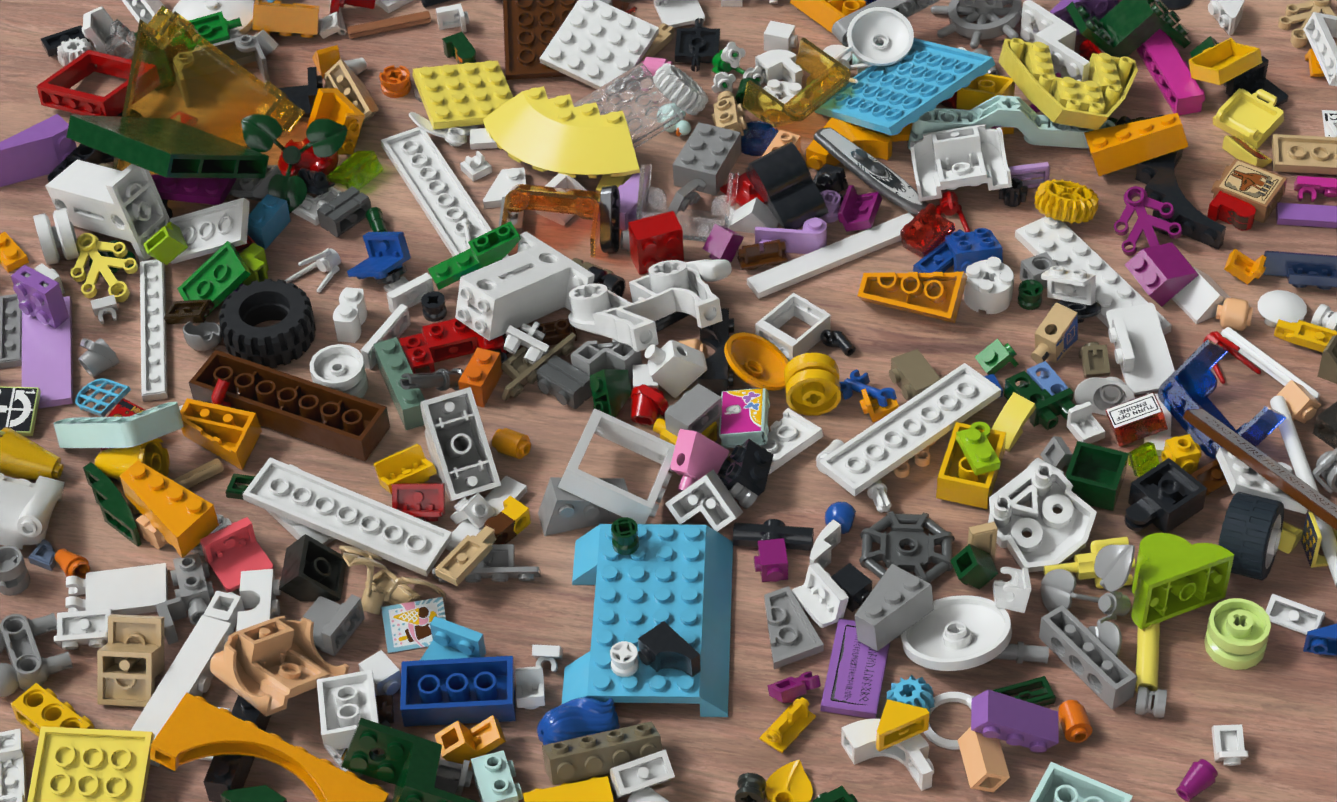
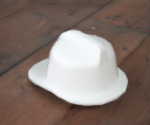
[1074,377,1136,416]

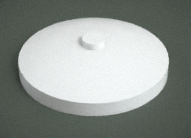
[171,0,254,35]
[901,595,1012,671]

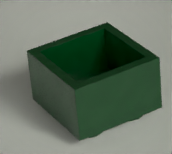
[1065,441,1129,511]

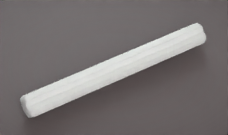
[1221,327,1320,401]

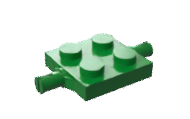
[168,11,242,50]

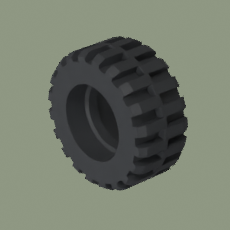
[219,279,316,368]

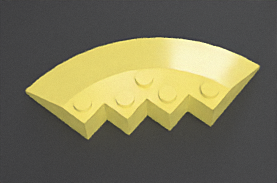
[483,86,640,179]

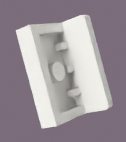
[82,6,125,56]
[1041,266,1096,305]
[792,562,849,628]
[54,608,113,650]

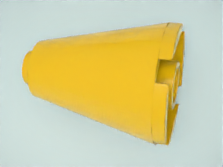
[0,427,64,481]
[95,438,170,481]

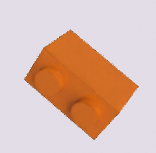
[458,347,503,407]

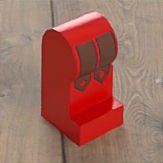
[1207,191,1256,230]

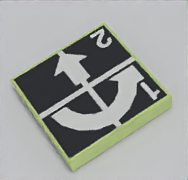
[0,386,41,436]

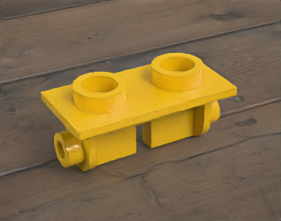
[759,697,816,753]

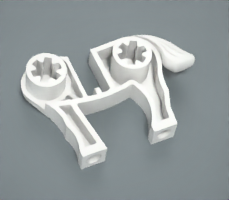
[568,259,732,352]

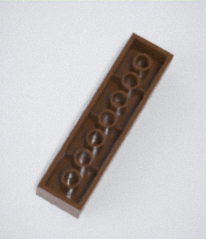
[189,350,390,461]

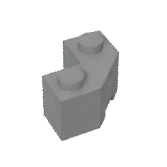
[571,339,642,380]

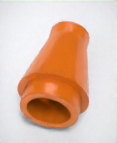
[54,549,90,579]

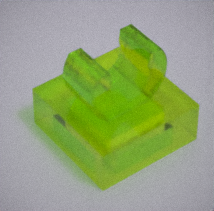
[1127,442,1160,477]

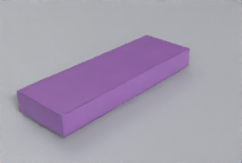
[1276,202,1337,228]

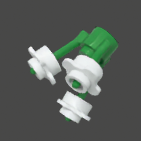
[712,42,764,93]

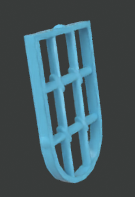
[75,378,131,417]

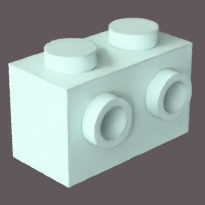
[471,750,523,802]

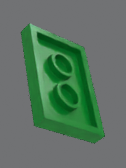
[177,241,251,318]

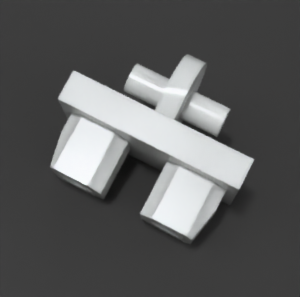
[504,321,549,365]

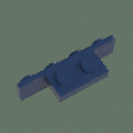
[1263,251,1337,290]

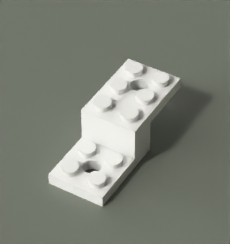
[1020,0,1090,82]

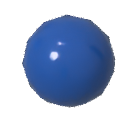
[825,502,856,534]

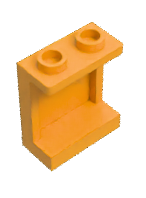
[307,88,365,155]

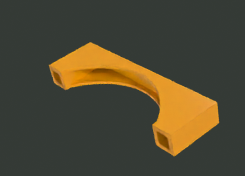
[150,692,389,802]

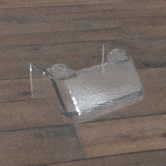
[636,163,739,242]

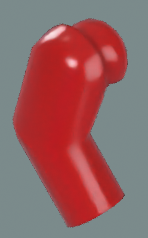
[211,378,231,408]

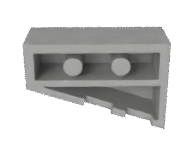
[538,477,628,536]
[855,564,934,651]

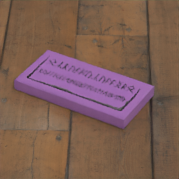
[821,618,890,719]

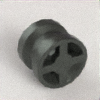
[735,773,766,802]

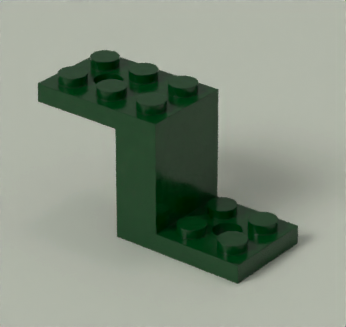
[1066,0,1191,58]
[341,718,477,802]

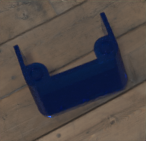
[1158,339,1286,460]

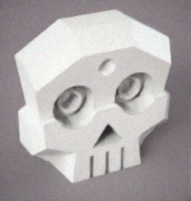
[988,463,1097,572]

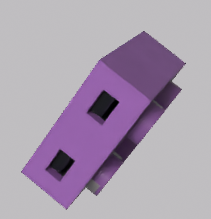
[11,265,69,329]

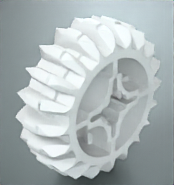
[653,63,708,115]

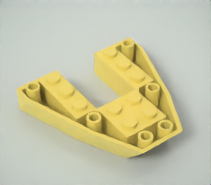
[998,38,1138,130]

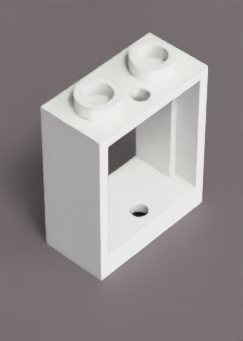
[755,293,831,361]

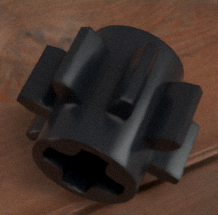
[999,178,1028,207]

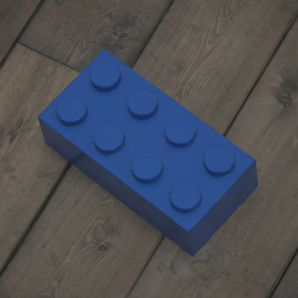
[400,656,516,727]

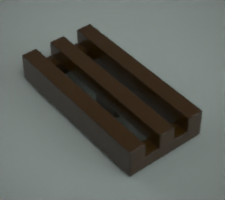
[163,299,215,324]

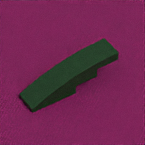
[83,462,142,547]

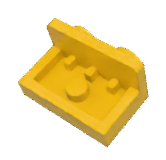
[374,444,437,494]

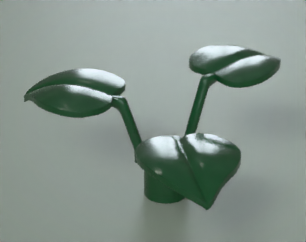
[241,114,347,214]

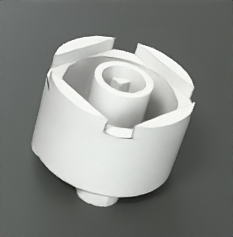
[964,257,1014,314]

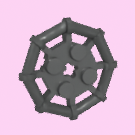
[859,511,955,583]

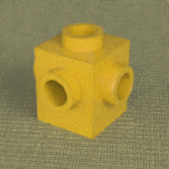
[1161,434,1202,474]

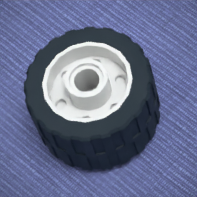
[1218,492,1284,581]

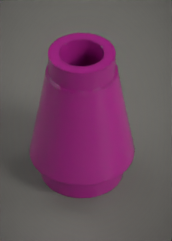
[1176,759,1218,802]

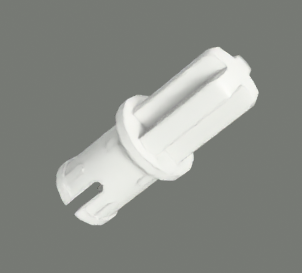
[867,479,892,513]

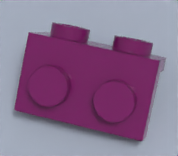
[838,185,882,232]

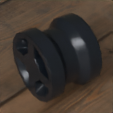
[421,291,447,322]

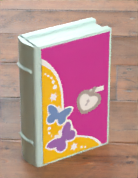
[719,388,770,448]

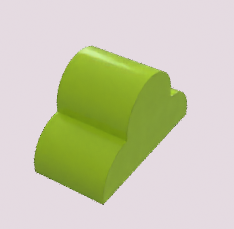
[1131,533,1234,629]

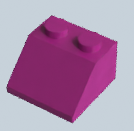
[1125,242,1199,307]

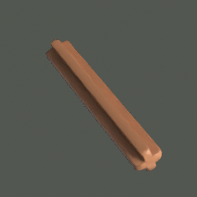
[347,11,431,39]

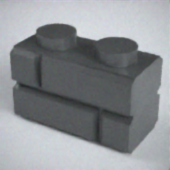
[317,186,371,237]
[536,355,592,409]

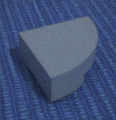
[28,539,56,571]

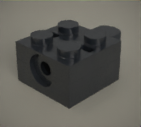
[1124,458,1207,533]

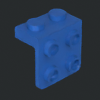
[945,228,1003,273]
[347,232,411,279]

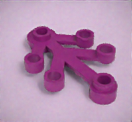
[1114,186,1182,256]

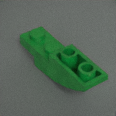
[428,221,521,290]

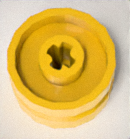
[784,353,841,416]

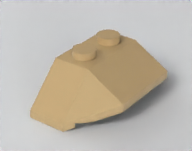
[324,59,379,125]

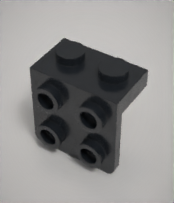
[1225,56,1288,107]
[276,67,323,119]
[717,439,773,496]

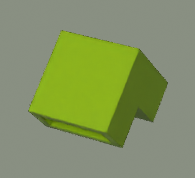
[143,222,188,265]
[239,243,269,286]

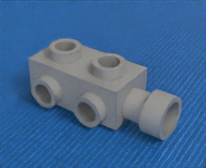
[170,553,214,625]

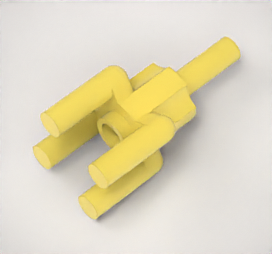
[1044,537,1135,589]

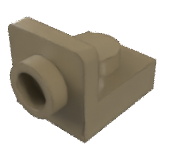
[1078,342,1111,378]

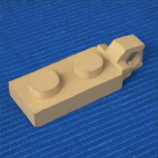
[435,526,496,586]

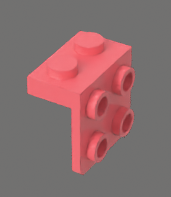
[200,517,274,592]

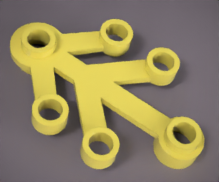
[70,233,138,302]

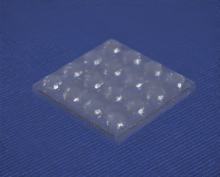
[573,62,684,149]

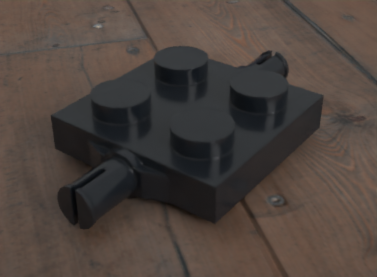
[675,18,720,72]

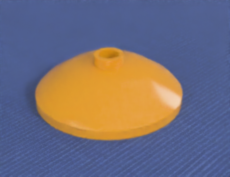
[724,332,789,391]

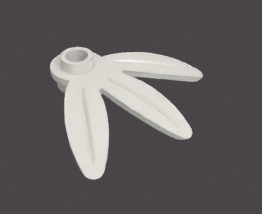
[409,112,479,147]

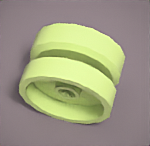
[1204,598,1271,670]

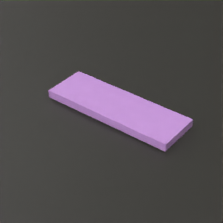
[22,296,73,409]

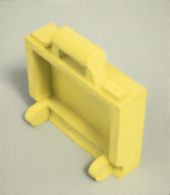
[1213,88,1284,149]

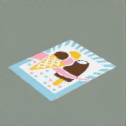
[381,597,446,653]

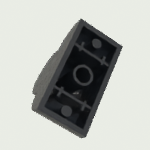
[745,142,829,229]

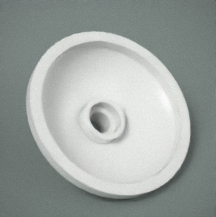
[847,7,914,66]

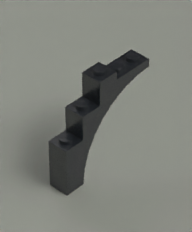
[1135,149,1226,250]

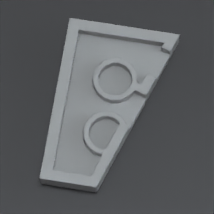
[764,586,824,669]

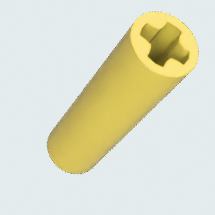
[1135,622,1160,693]

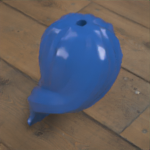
[537,697,620,745]

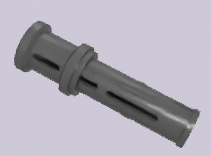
[400,368,464,391]

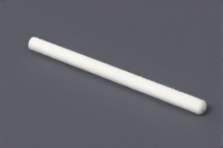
[1270,395,1337,587]

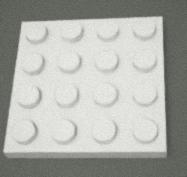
[540,0,659,98]

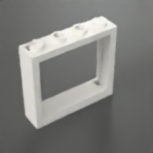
[1304,12,1337,87]
[558,408,675,524]

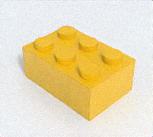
[936,422,1006,509]

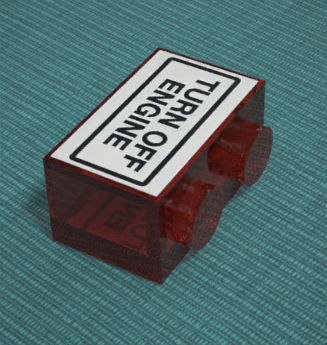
[1105,392,1168,447]

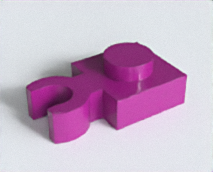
[768,671,821,703]

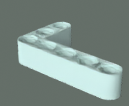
[53,402,184,448]

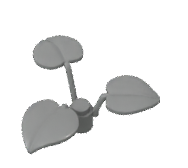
[1040,544,1135,657]

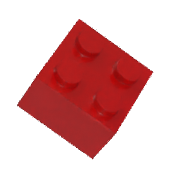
[628,211,684,275]

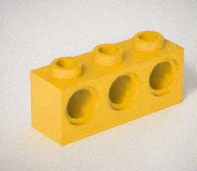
[11,683,95,737]

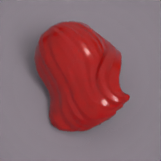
[278,137,339,177]

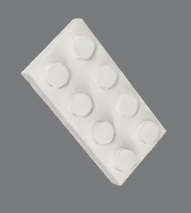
[170,198,250,264]

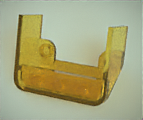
[742,37,851,127]

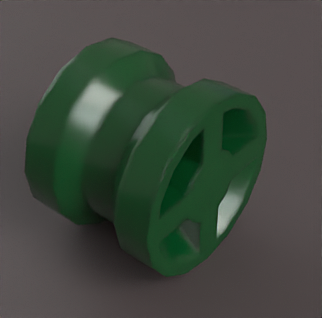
[1018,279,1043,310]

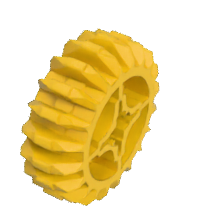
[1034,179,1099,224]

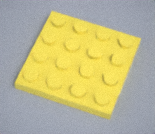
[412,60,513,130]
[27,726,155,802]

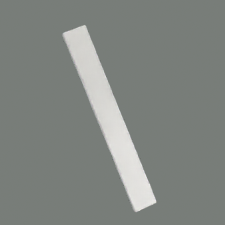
[747,213,922,299]
[140,259,168,402]

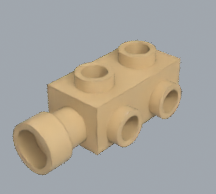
[711,91,747,136]

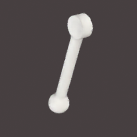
[461,218,471,250]

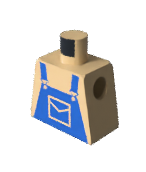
[1031,302,1078,364]

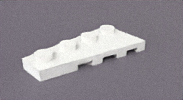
[761,408,823,474]

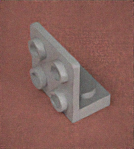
[299,594,365,656]

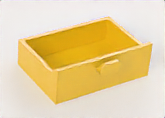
[1189,38,1262,85]

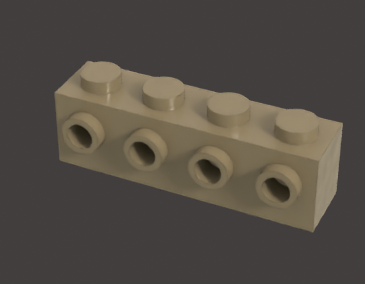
[542,721,662,785]

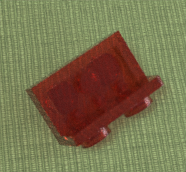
[900,203,955,258]

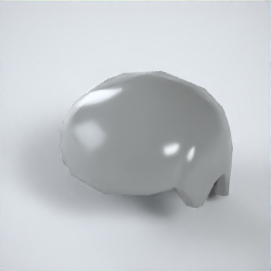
[183,321,223,351]

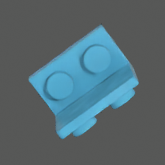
[420,616,486,660]

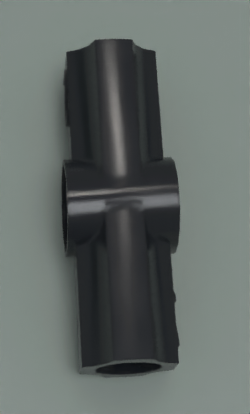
[733,519,814,551]

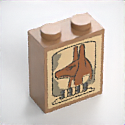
[1211,158,1287,223]

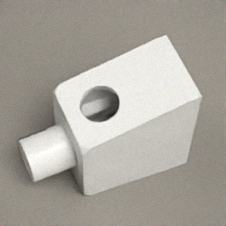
[645,340,708,398]

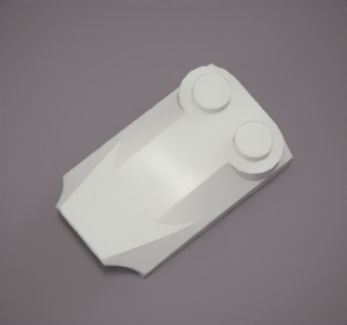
[317,670,379,750]

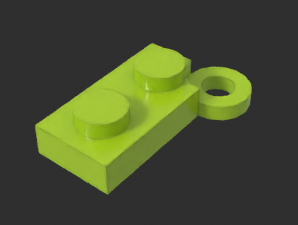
[956,421,1001,475]

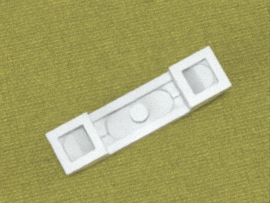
[0,729,27,802]

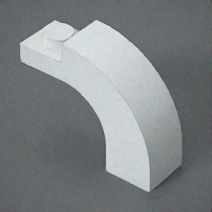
[841,719,935,791]

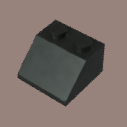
[279,534,347,602]

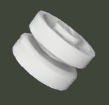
[33,208,79,266]
[309,344,368,398]

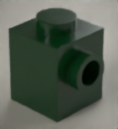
[950,544,999,590]

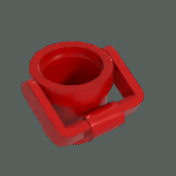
[631,384,669,425]

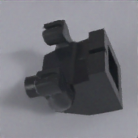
[813,164,848,205]

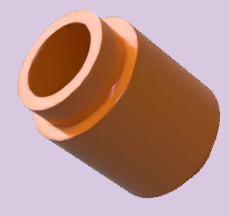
[1058,700,1093,743]

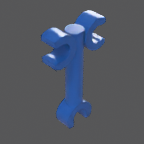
[840,369,897,407]

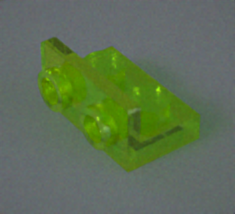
[327,151,383,190]

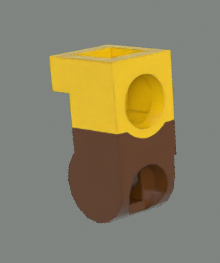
[484,496,531,545]

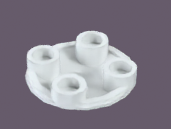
[1258,290,1307,327]

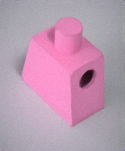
[670,429,729,492]

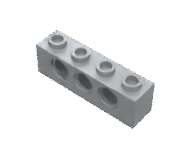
[1039,605,1137,710]

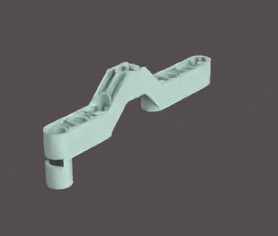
[907,95,1116,151]

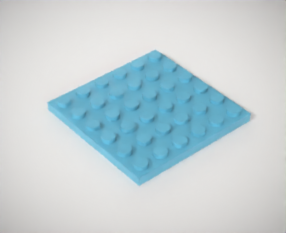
[812,38,995,136]

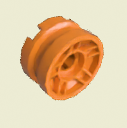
[379,65,412,98]

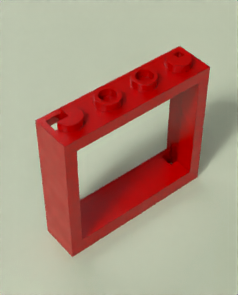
[36,50,159,117]

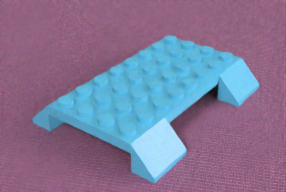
[561,524,733,717]

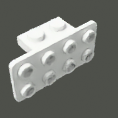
[1106,303,1178,395]

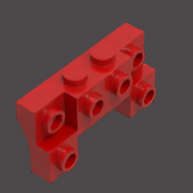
[399,318,506,374]

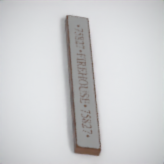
[1183,408,1337,530]

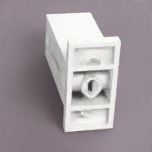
[45,160,170,261]
[455,231,595,341]

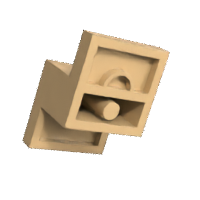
[97,614,165,707]

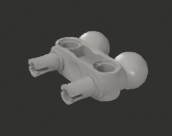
[0,613,73,697]

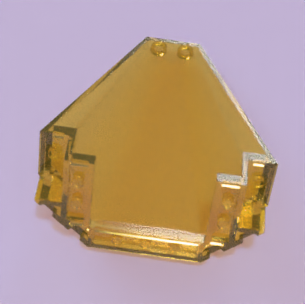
[113,5,305,175]

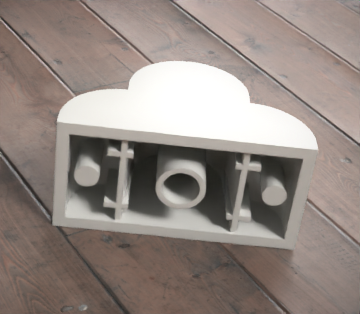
[420,387,501,501]

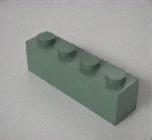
[373,337,425,430]

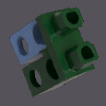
[1004,361,1076,430]

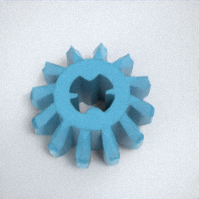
[886,675,935,715]

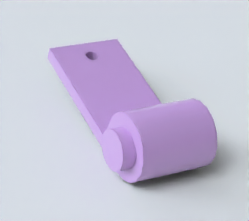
[755,218,827,254]

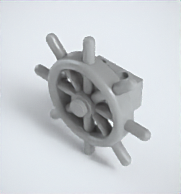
[931,0,1022,49]

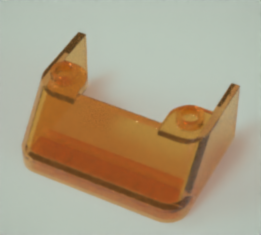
[501,184,600,257]

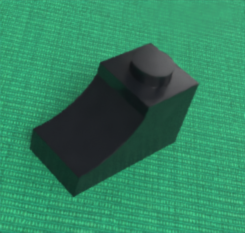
[638,621,701,677]

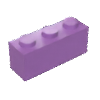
[971,689,1059,753]

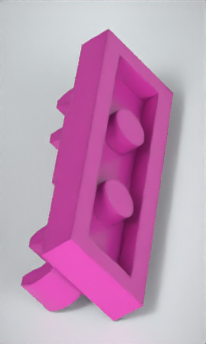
[1294,176,1337,202]

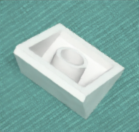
[1172,266,1231,324]

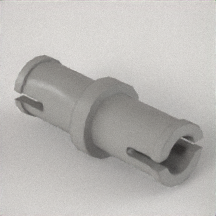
[994,641,1049,664]

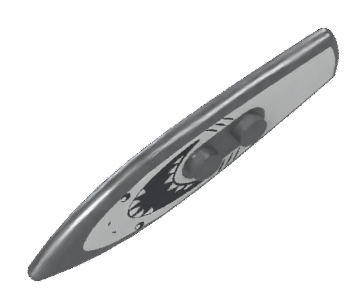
[813,128,938,223]

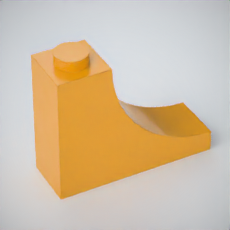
[806,117,892,171]

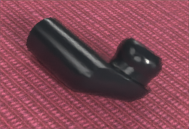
[820,329,856,356]

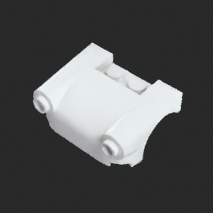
[910,124,1012,202]
[0,473,65,549]

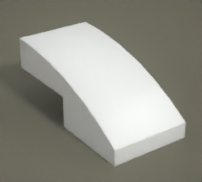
[810,520,841,569]

